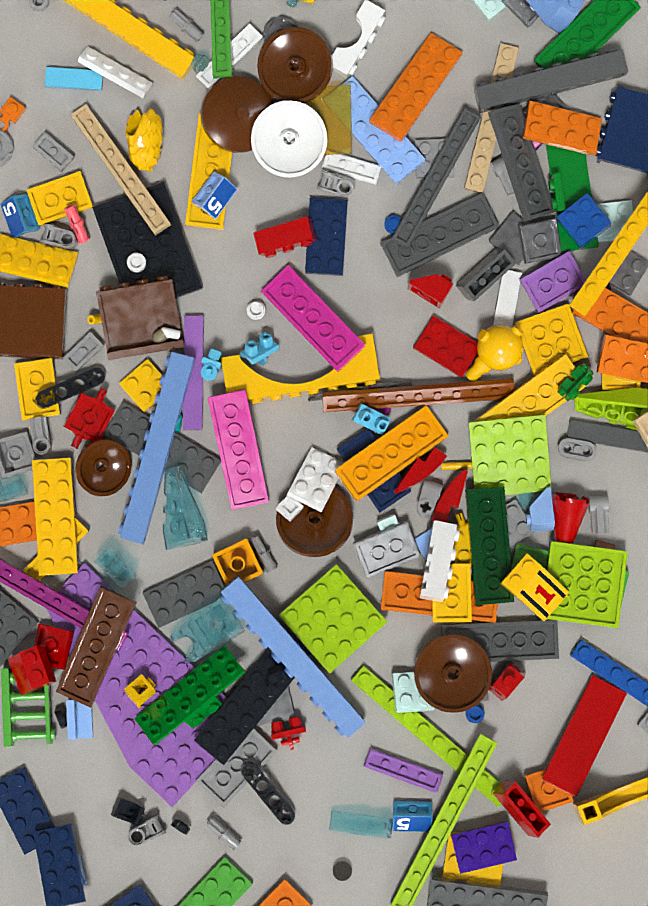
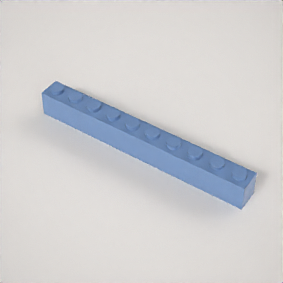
[118,352,195,545]
[220,575,366,738]

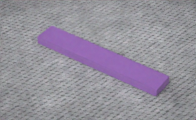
[183,316,204,430]

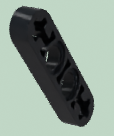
[35,368,105,409]
[241,762,295,825]

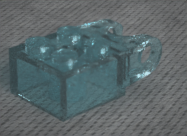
[169,598,245,664]

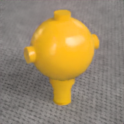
[465,324,523,382]

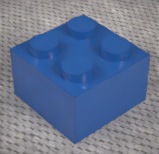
[557,193,611,250]

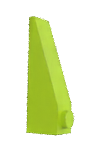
[574,388,648,431]

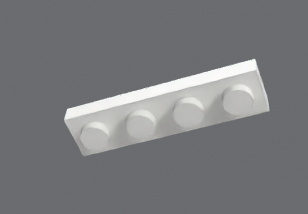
[196,23,263,90]
[78,47,153,98]

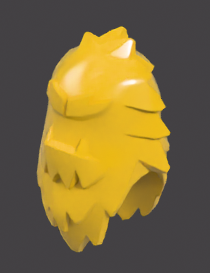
[125,108,163,172]

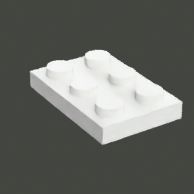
[287,447,344,512]

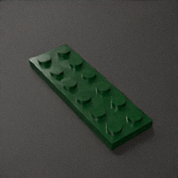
[465,487,514,605]

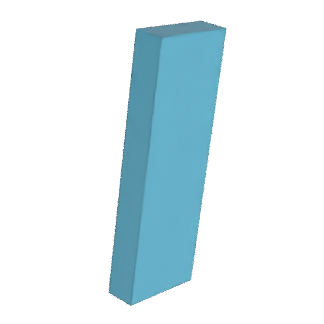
[45,67,103,91]

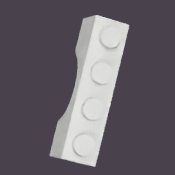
[332,0,386,79]

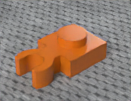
[0,97,26,132]

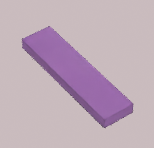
[364,748,443,793]

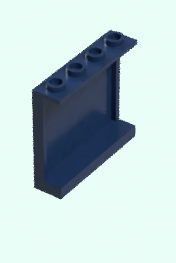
[595,86,648,173]

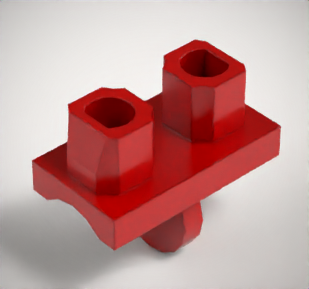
[271,716,306,750]

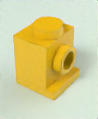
[124,674,156,709]

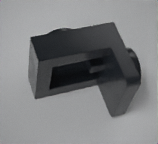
[111,797,144,826]

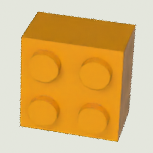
[212,538,264,585]

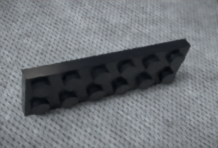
[194,650,295,766]

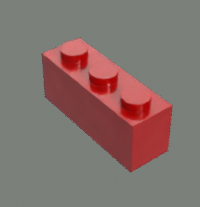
[253,216,317,258]
[493,780,551,838]

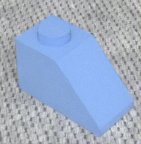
[526,487,555,532]

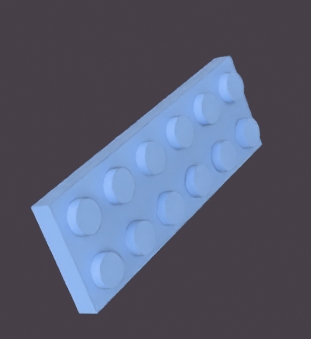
[323,76,426,185]

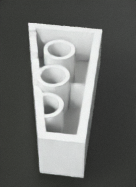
[419,520,460,602]

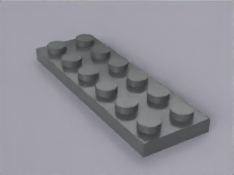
[488,104,555,222]
[380,193,500,278]
[103,401,221,494]
[441,620,559,662]
[427,876,548,906]

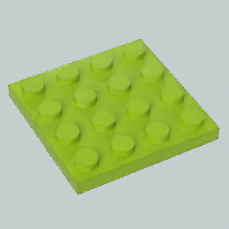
[468,414,552,495]
[547,541,628,628]
[278,564,388,674]

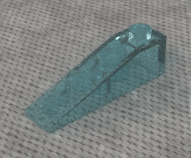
[163,466,208,550]

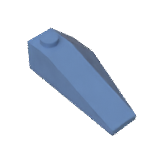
[526,0,585,34]

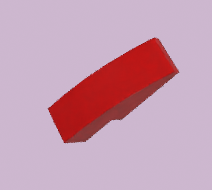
[393,447,447,494]
[431,470,468,523]

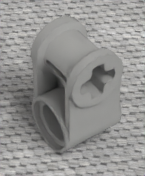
[317,169,355,196]
[39,224,78,251]
[417,479,443,518]
[128,815,166,846]

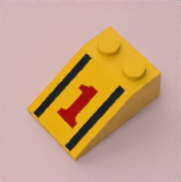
[500,553,570,621]

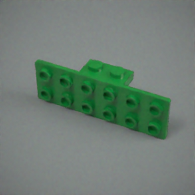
[546,144,599,252]
[135,645,245,745]

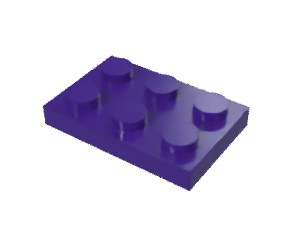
[451,821,517,874]

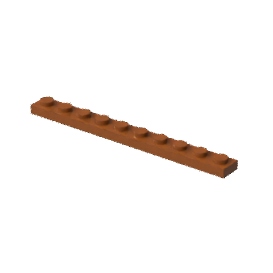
[322,379,514,412]

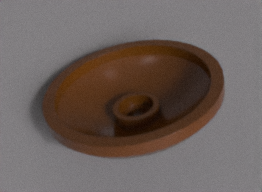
[75,439,131,496]

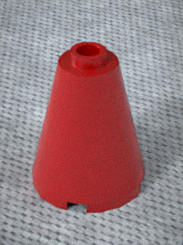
[552,492,590,544]

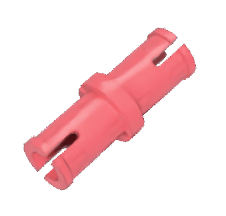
[64,204,90,244]

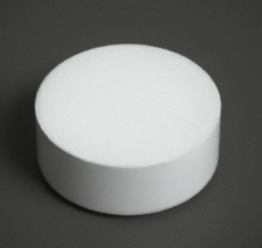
[127,253,146,273]

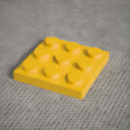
[514,303,588,376]
[442,831,503,885]

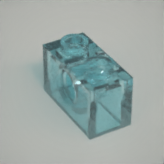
[94,548,137,589]

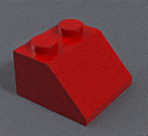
[407,274,453,309]
[8,645,57,696]

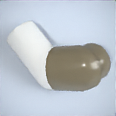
[152,327,180,343]

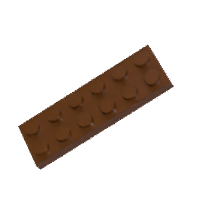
[56,586,137,708]

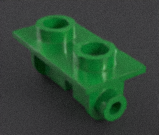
[557,363,594,402]

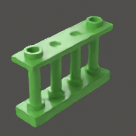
[1,668,56,747]

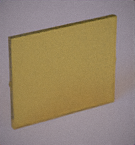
[304,85,352,156]

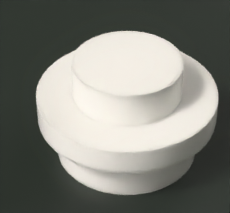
[246,301,266,320]

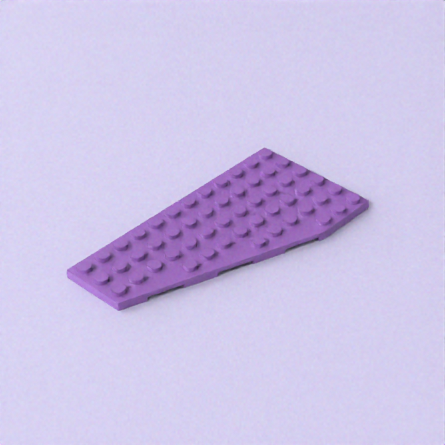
[47,563,228,807]

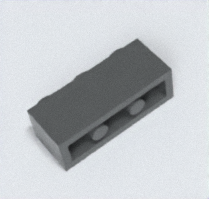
[455,248,516,302]

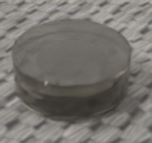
[333,861,352,881]

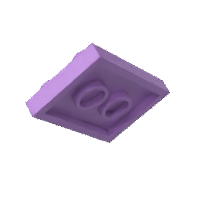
[519,251,586,313]

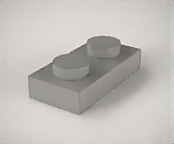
[33,133,74,172]
[63,332,104,372]

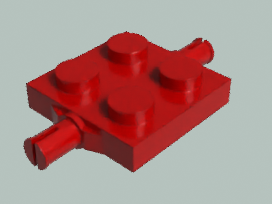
[63,388,115,449]

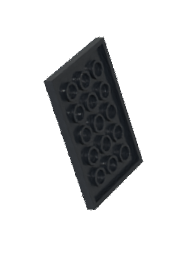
[92,182,202,299]

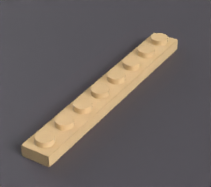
[464,43,519,193]
[70,104,171,236]

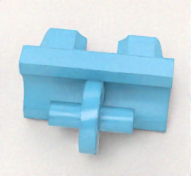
[240,332,279,366]
[201,348,222,381]
[352,403,391,435]

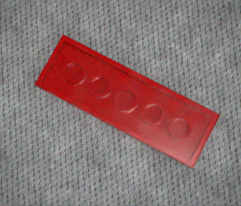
[541,676,627,797]

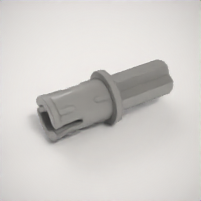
[170,9,204,42]
[249,535,277,573]
[206,818,242,850]

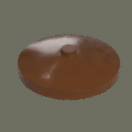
[257,27,333,103]
[200,76,274,153]
[276,488,353,557]
[414,635,492,713]

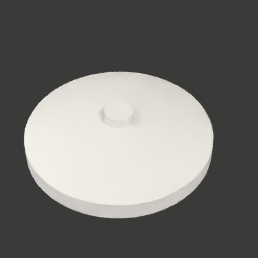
[251,101,327,178]

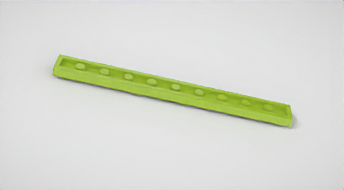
[351,666,501,807]
[390,733,498,906]

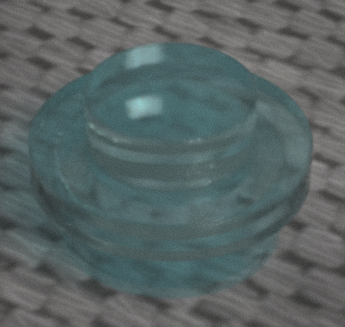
[191,54,208,73]
[518,492,537,510]

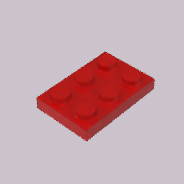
[413,316,478,378]

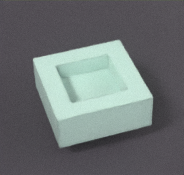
[376,513,398,531]

